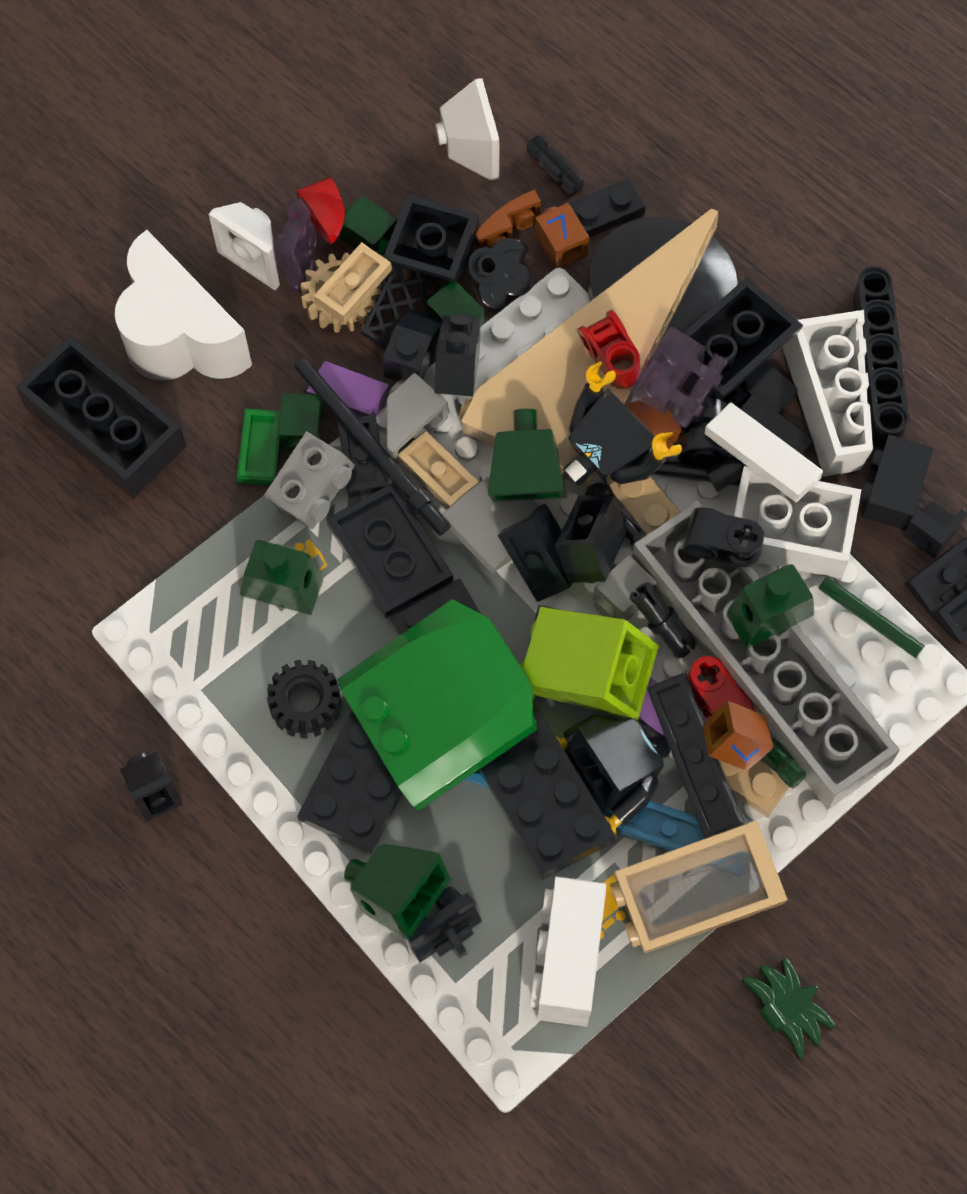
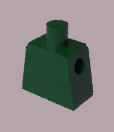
[488,409,567,502]
[240,540,323,615]
[726,564,814,649]
[344,844,451,940]

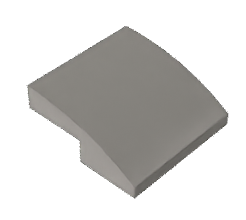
[442,476,539,573]

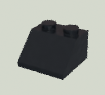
[384,194,480,282]

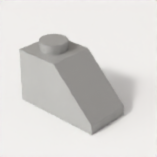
[387,373,448,464]

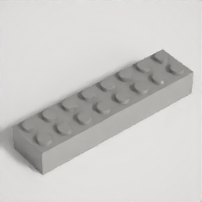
[632,501,900,809]

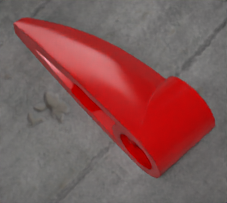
[296,177,345,244]

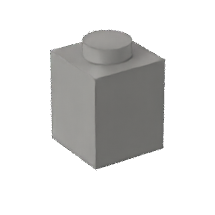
[593,555,657,621]

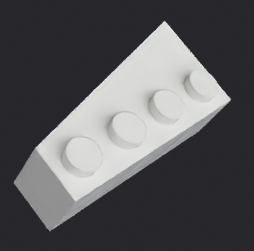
[782,310,873,477]

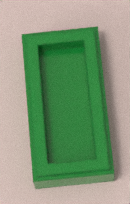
[237,409,281,485]

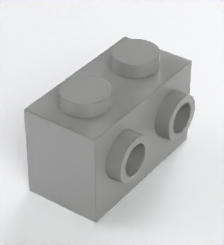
[263,431,355,530]

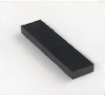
[647,673,745,839]

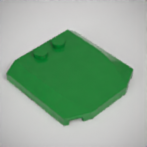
[337,599,537,811]

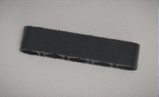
[853,266,909,448]

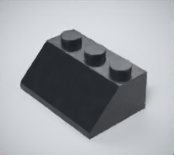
[663,277,803,400]

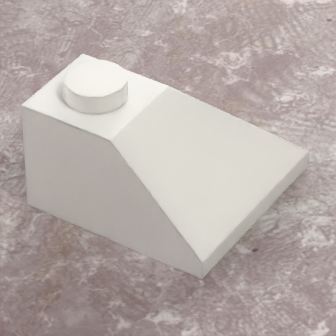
[435,78,499,181]
[209,202,280,290]

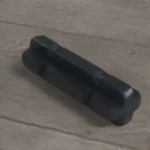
[526,135,584,195]

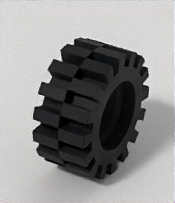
[267,660,342,738]

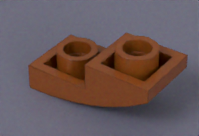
[476,189,541,249]

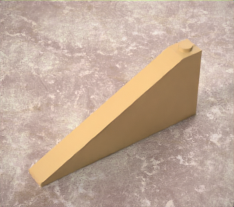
[459,208,718,488]

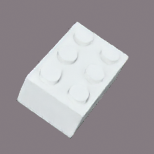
[733,466,861,579]
[530,877,607,1027]

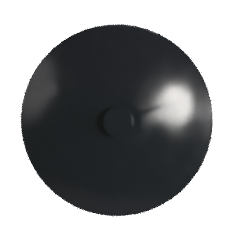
[587,217,737,352]

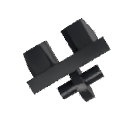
[407,886,482,963]

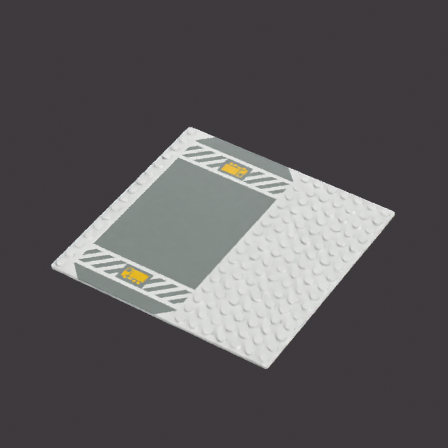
[92,268,967,1113]

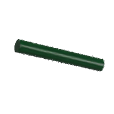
[818,576,925,659]

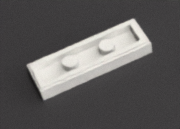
[704,403,823,503]

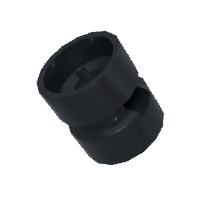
[677,397,728,467]

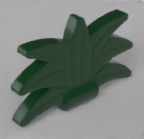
[742,958,835,1060]

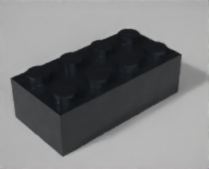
[16,335,186,499]

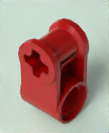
[577,309,641,389]
[687,656,755,719]

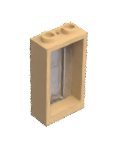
[610,820,788,954]

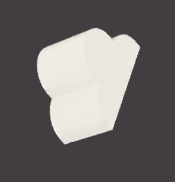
[115,230,252,381]

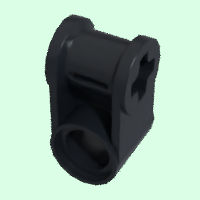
[682,507,764,567]

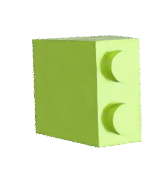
[521,607,659,722]

